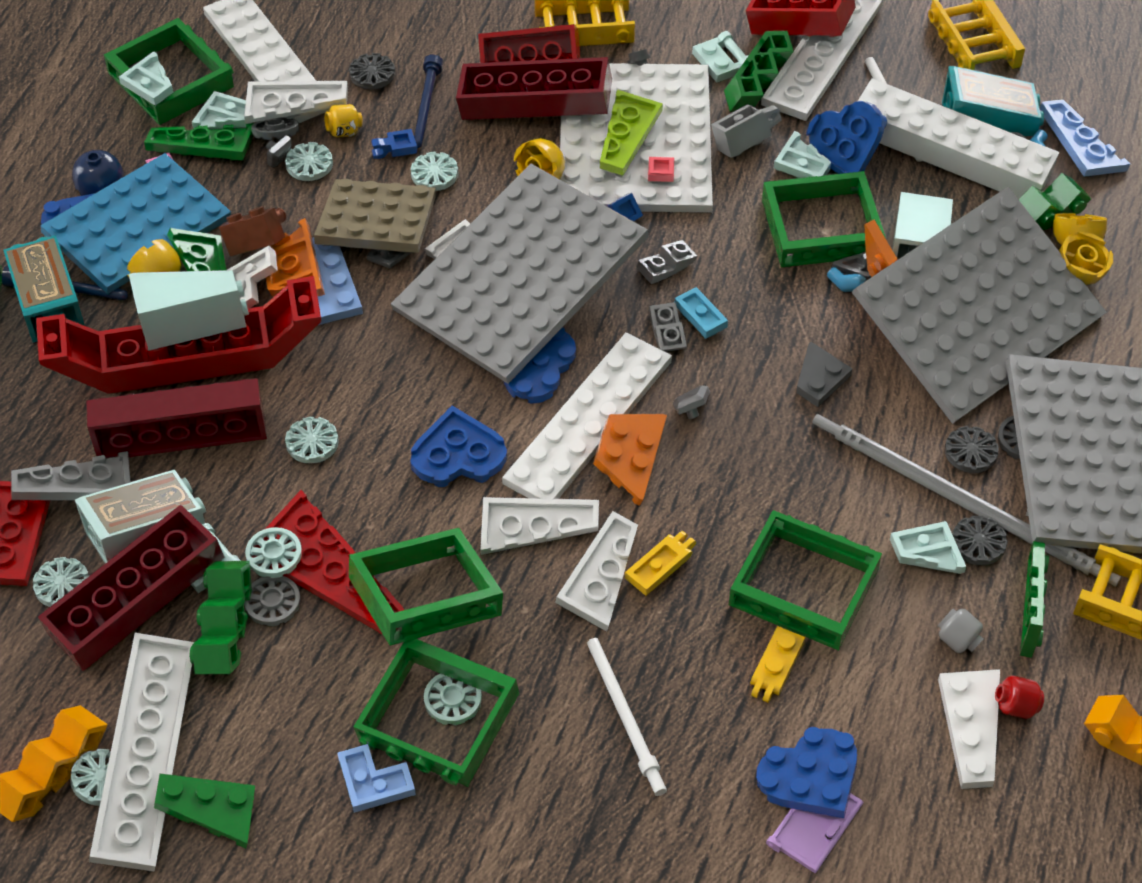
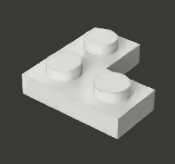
[228,246,278,308]

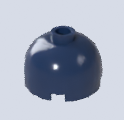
[72,150,125,196]

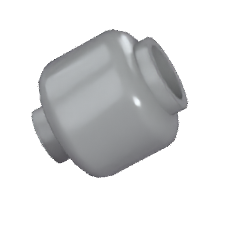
[938,609,984,653]

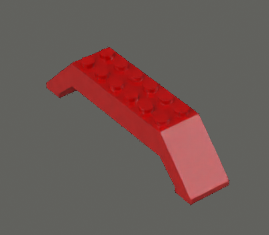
[36,276,322,394]

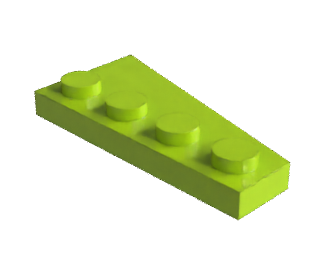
[600,90,663,176]

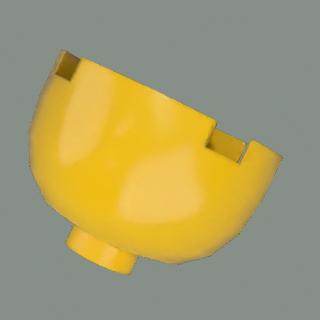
[514,138,565,180]
[1053,213,1107,248]
[1059,232,1113,285]
[127,239,181,279]

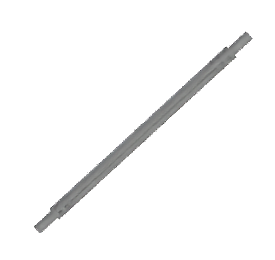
[812,414,1122,587]

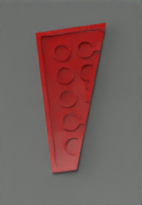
[251,490,405,635]

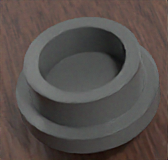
[627,49,651,66]

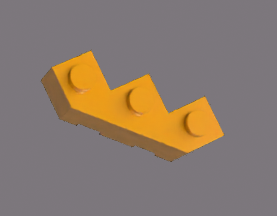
[1084,695,1142,766]
[0,705,108,822]

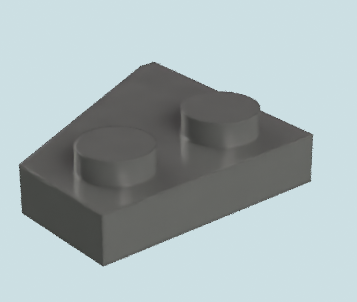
[796,342,853,407]

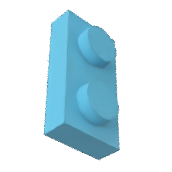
[674,287,728,339]

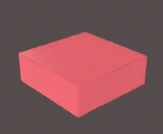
[648,157,674,182]

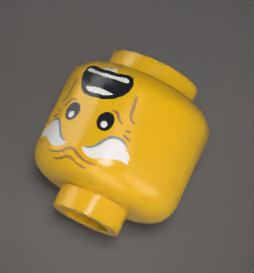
[324,104,363,138]

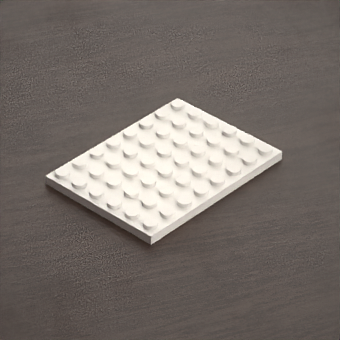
[560,63,713,212]

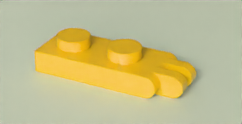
[625,531,696,596]
[750,626,805,703]

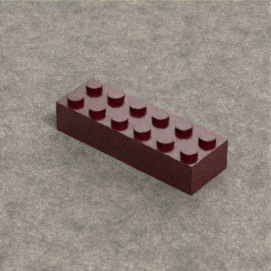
[456,57,612,120]
[86,378,267,459]
[38,504,225,671]

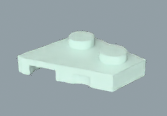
[119,52,173,106]
[774,131,831,178]
[890,521,966,574]

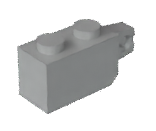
[711,105,782,158]

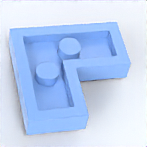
[337,744,416,813]

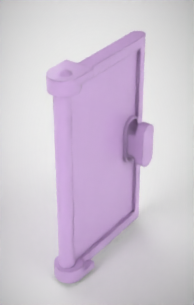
[766,793,863,873]

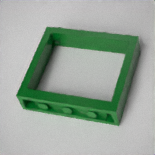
[104,18,234,125]
[762,171,886,267]
[729,510,882,651]
[349,528,503,646]
[354,639,520,787]

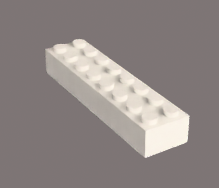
[858,78,1059,199]

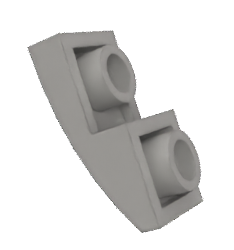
[636,240,697,284]
[648,302,687,352]

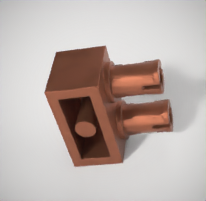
[219,206,287,256]

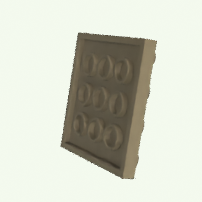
[314,179,436,253]

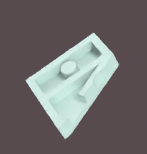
[192,91,251,129]

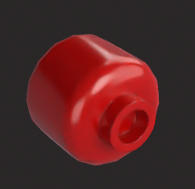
[995,675,1044,719]

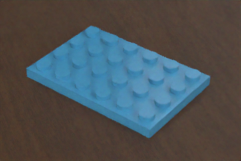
[40,153,231,294]

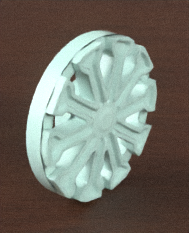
[285,142,333,181]
[411,152,458,191]
[285,417,339,463]
[245,527,302,578]
[33,557,89,607]
[424,674,482,725]
[70,749,111,806]

